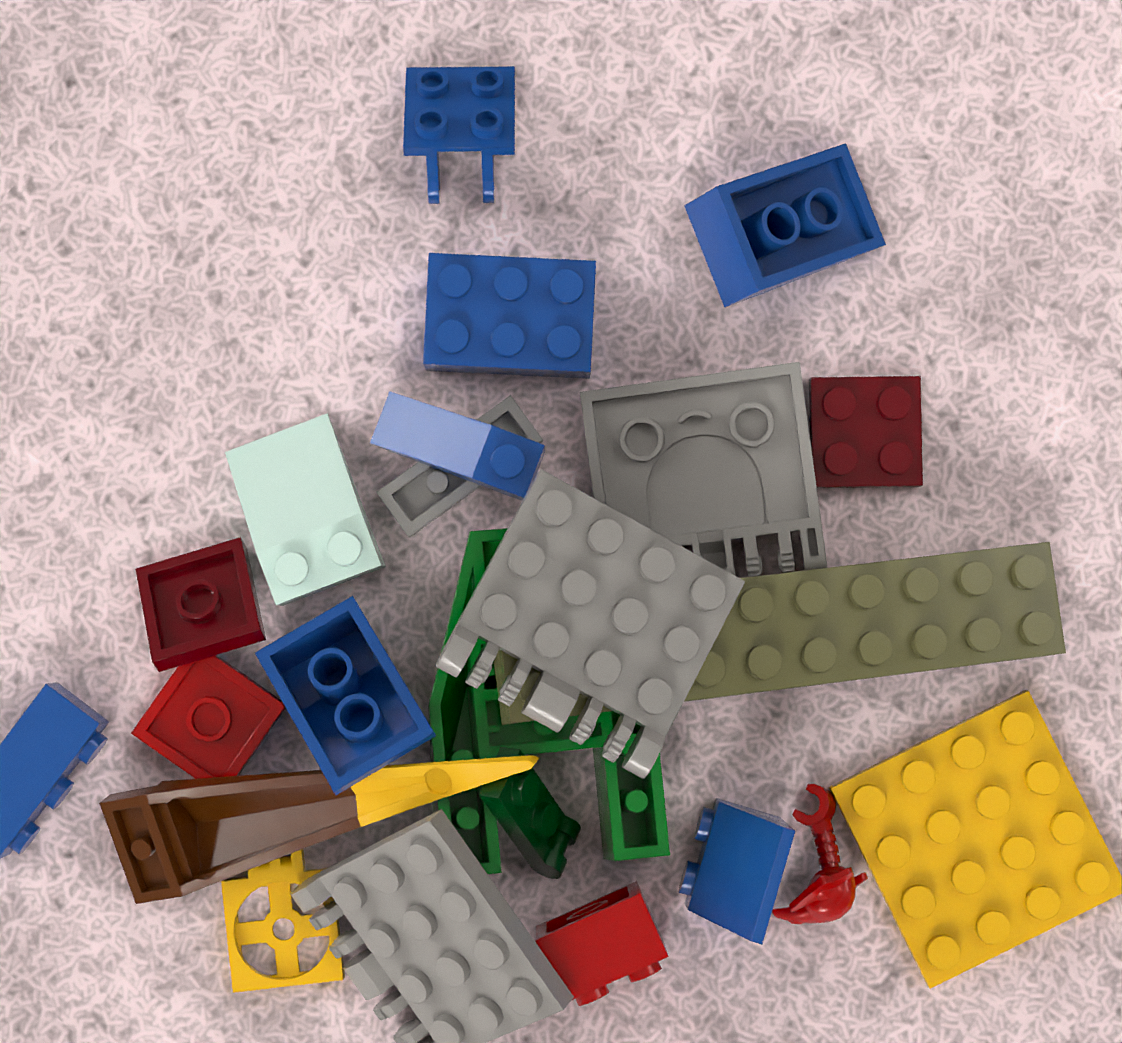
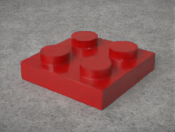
[131,655,286,779]

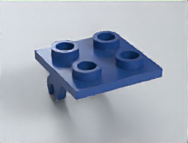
[403,66,515,204]

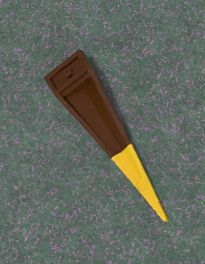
[99,755,540,904]

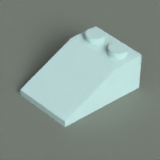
[225,413,386,606]

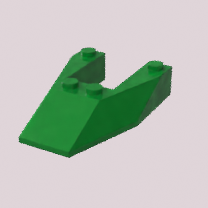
[428,528,670,874]

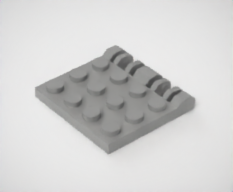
[580,362,827,577]
[435,469,745,779]
[290,809,574,1043]

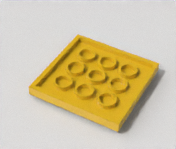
[829,690,1122,989]

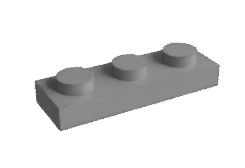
[376,395,543,538]

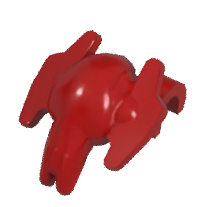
[772,784,868,924]

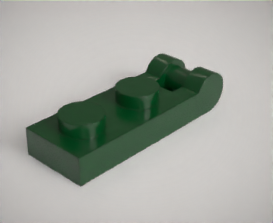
[479,747,581,879]

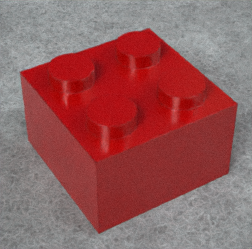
[535,881,669,1006]

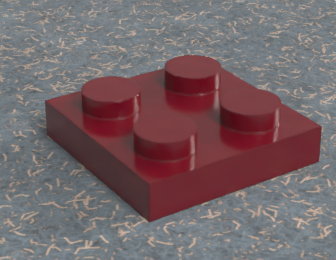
[809,376,923,488]
[135,537,266,672]

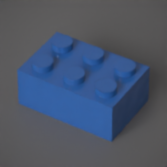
[423,253,596,379]

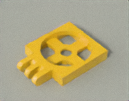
[221,849,345,993]

